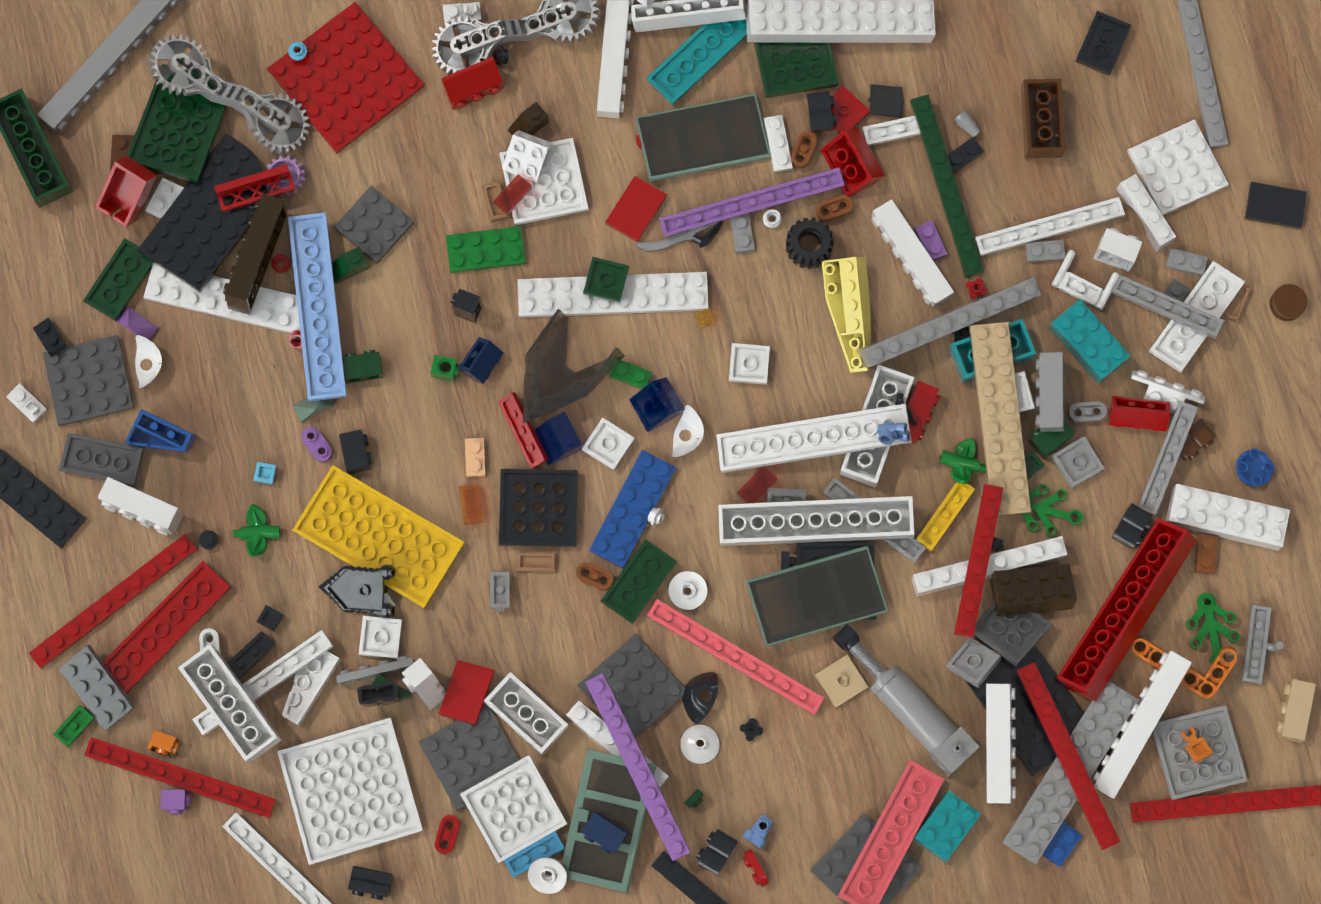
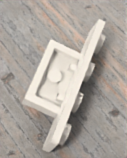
[1131,370,1205,414]

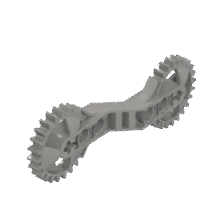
[431,0,601,75]
[148,34,310,155]

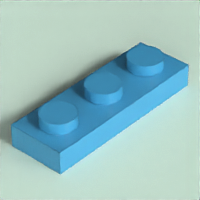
[503,831,565,878]

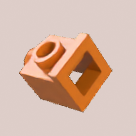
[147,730,180,756]

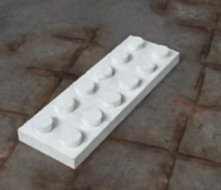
[1149,261,1245,373]

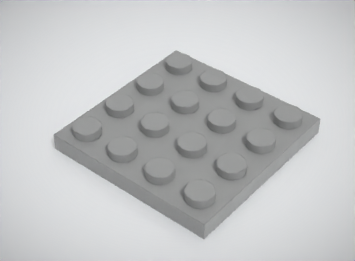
[1152,705,1248,800]

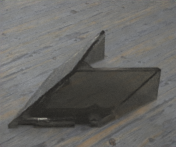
[523,309,625,424]

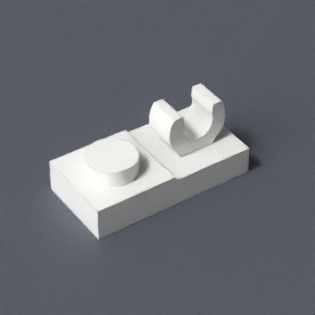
[443,2,481,25]
[6,383,48,424]

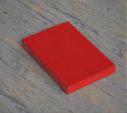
[605,176,667,242]
[439,660,495,725]

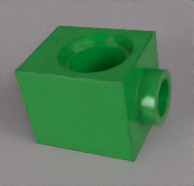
[430,355,460,382]

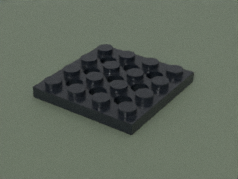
[499,469,578,547]

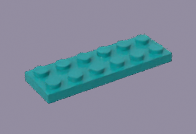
[646,20,747,106]

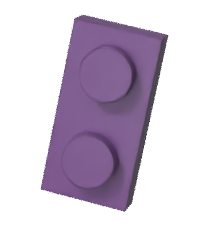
[914,221,947,261]

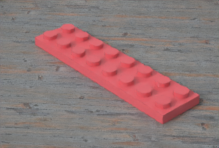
[837,760,944,904]

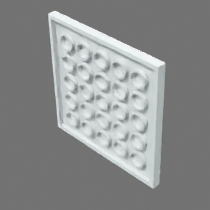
[277,717,423,865]

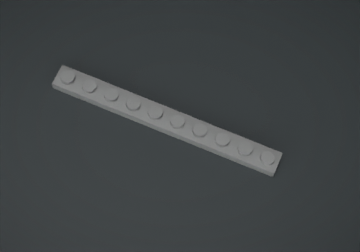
[1176,0,1228,149]

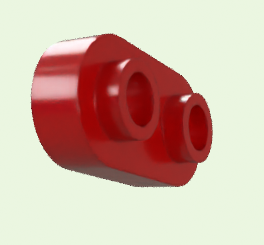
[435,815,460,854]
[742,849,769,887]

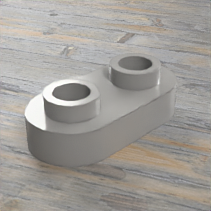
[1068,401,1107,423]

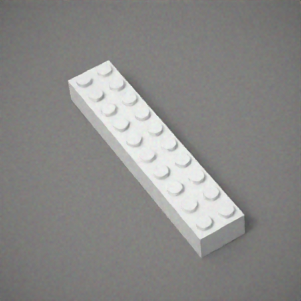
[746,0,936,43]
[718,496,914,546]

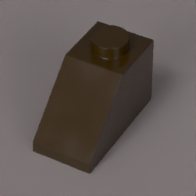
[508,102,549,136]

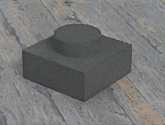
[1164,279,1189,302]

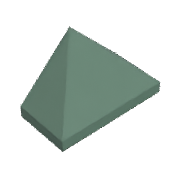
[293,398,336,423]

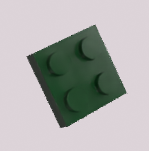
[583,257,629,303]

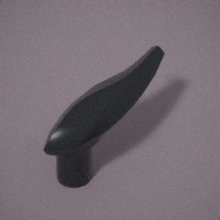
[692,221,723,248]
[895,393,918,425]

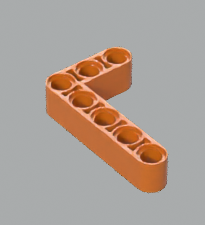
[1131,636,1237,698]

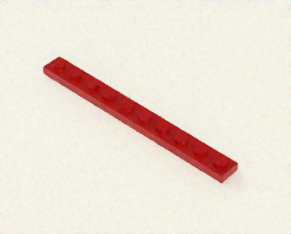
[29,534,197,669]
[1016,662,1120,850]
[84,737,276,818]
[1129,785,1321,823]

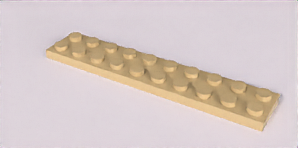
[969,322,1031,516]

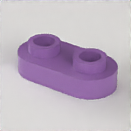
[302,427,332,463]

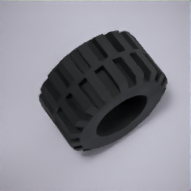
[786,217,834,269]

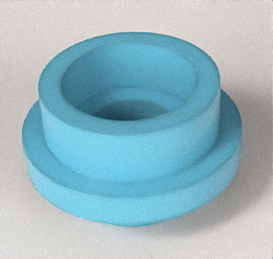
[288,42,307,61]

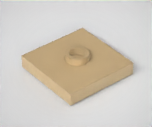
[814,655,868,709]

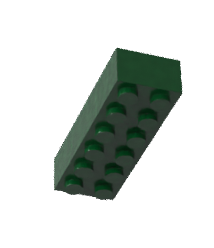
[0,88,73,208]

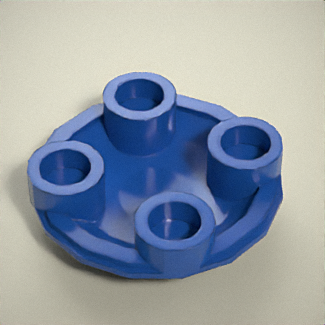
[1236,448,1275,487]

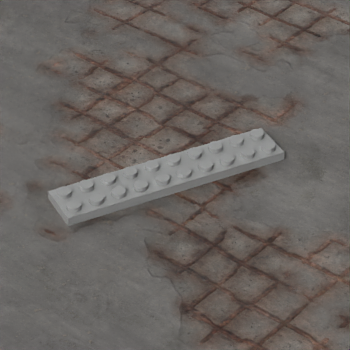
[1002,681,1139,865]

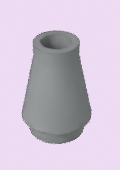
[954,110,981,137]

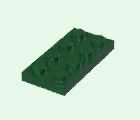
[83,238,154,321]
[601,539,677,624]

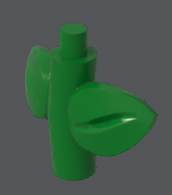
[939,438,986,484]
[233,504,281,557]

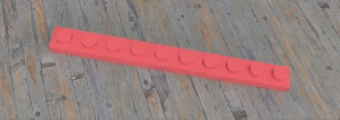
[647,599,824,715]

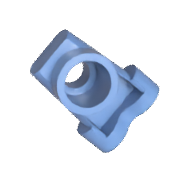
[877,421,910,445]
[742,814,774,849]

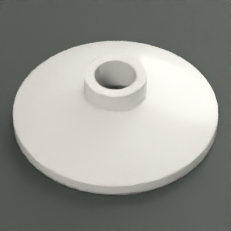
[669,571,707,610]
[681,725,720,764]
[528,857,567,894]

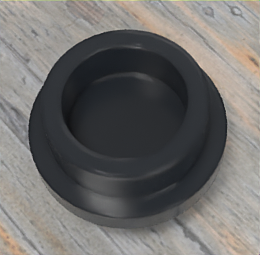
[199,530,219,550]

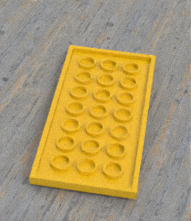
[292,465,465,609]

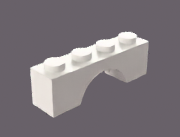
[1116,174,1176,252]

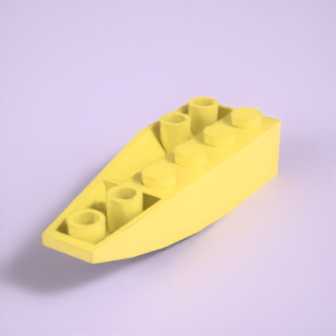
[822,257,871,373]

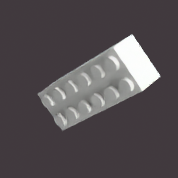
[839,365,914,488]
[1166,484,1290,551]
[178,644,282,764]
[986,684,1016,803]

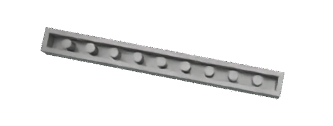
[37,0,180,134]
[858,277,1041,368]

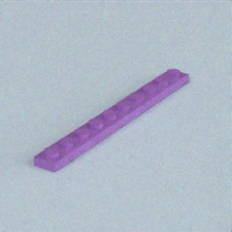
[659,168,844,237]
[585,673,691,861]

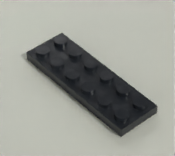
[0,448,87,548]

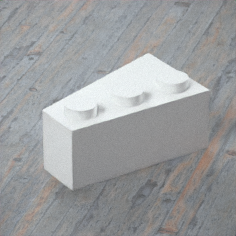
[402,658,446,710]

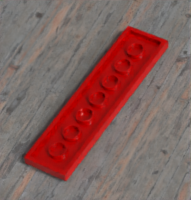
[103,561,231,694]

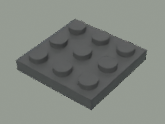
[334,185,414,264]
[974,603,1052,667]

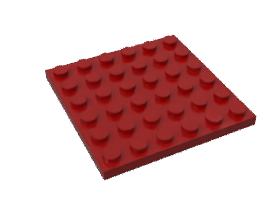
[267,2,425,154]

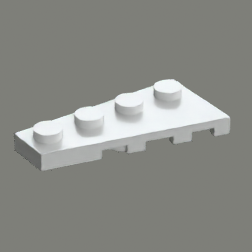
[282,639,341,726]

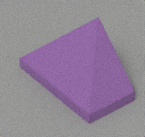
[117,306,159,340]

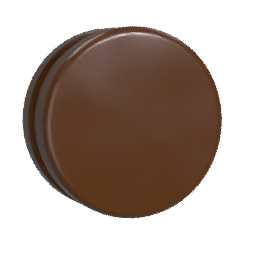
[1269,284,1307,321]

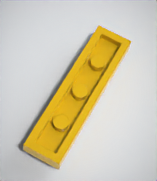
[916,482,975,551]

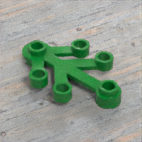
[1021,484,1084,538]
[1185,593,1240,664]

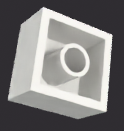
[1093,228,1142,272]

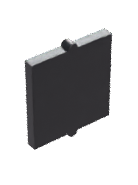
[868,84,904,118]

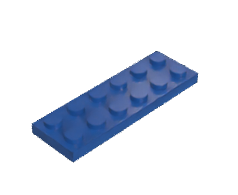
[589,450,676,569]

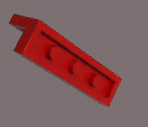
[214,164,296,212]

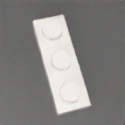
[764,115,793,173]
[862,116,920,146]

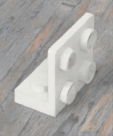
[502,130,553,182]

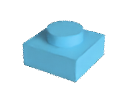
[253,462,277,485]

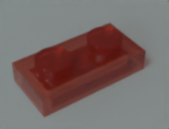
[493,174,533,215]
[737,466,777,504]

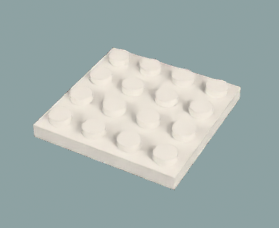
[1127,119,1229,216]
[499,138,589,226]
[460,755,567,863]

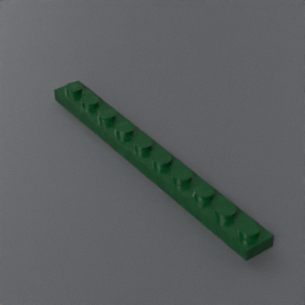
[910,94,984,278]

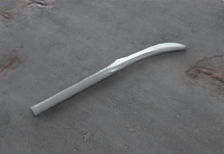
[635,222,718,251]

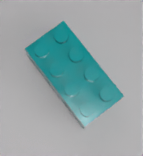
[1049,299,1130,385]
[949,319,1036,384]

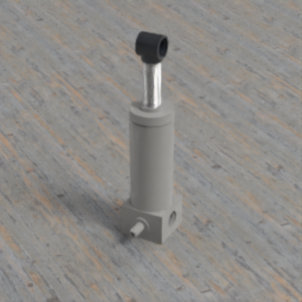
[832,624,980,777]

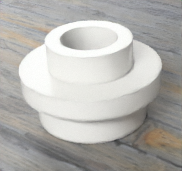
[763,209,782,228]
[648,508,665,526]

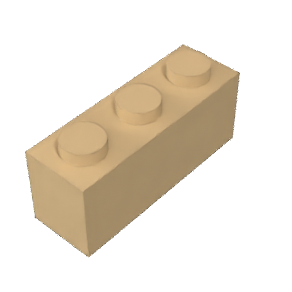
[1276,679,1316,743]

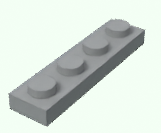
[336,656,414,686]

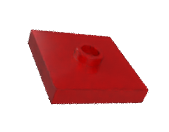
[831,86,870,134]

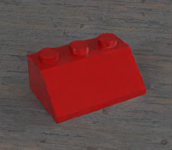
[441,56,504,110]
[821,128,885,197]

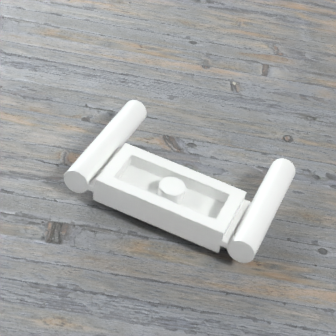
[1051,250,1119,311]

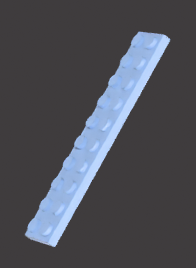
[288,212,347,402]

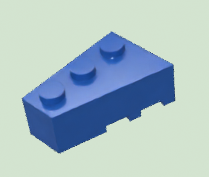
[124,409,197,453]

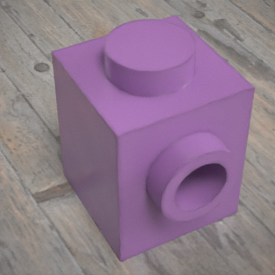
[161,790,191,815]

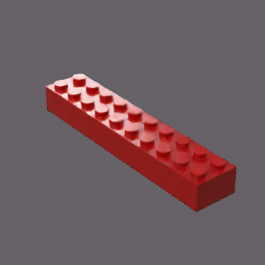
[1057,518,1197,702]

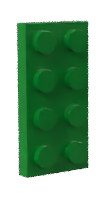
[446,226,525,273]

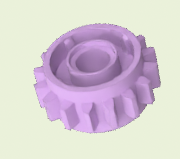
[267,156,306,197]

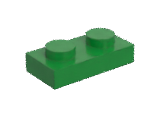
[610,359,652,391]
[53,705,95,748]

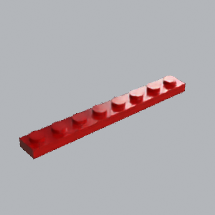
[954,484,1004,639]

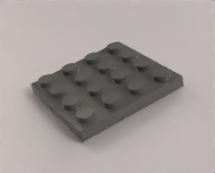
[43,335,134,427]
[577,634,685,738]
[419,705,518,811]
[810,813,922,904]

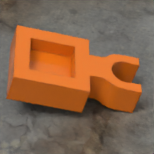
[1180,727,1213,764]

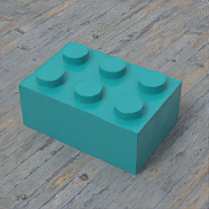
[913,790,981,863]

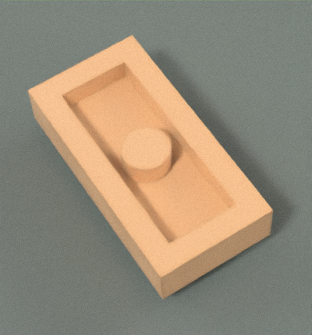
[465,438,486,478]

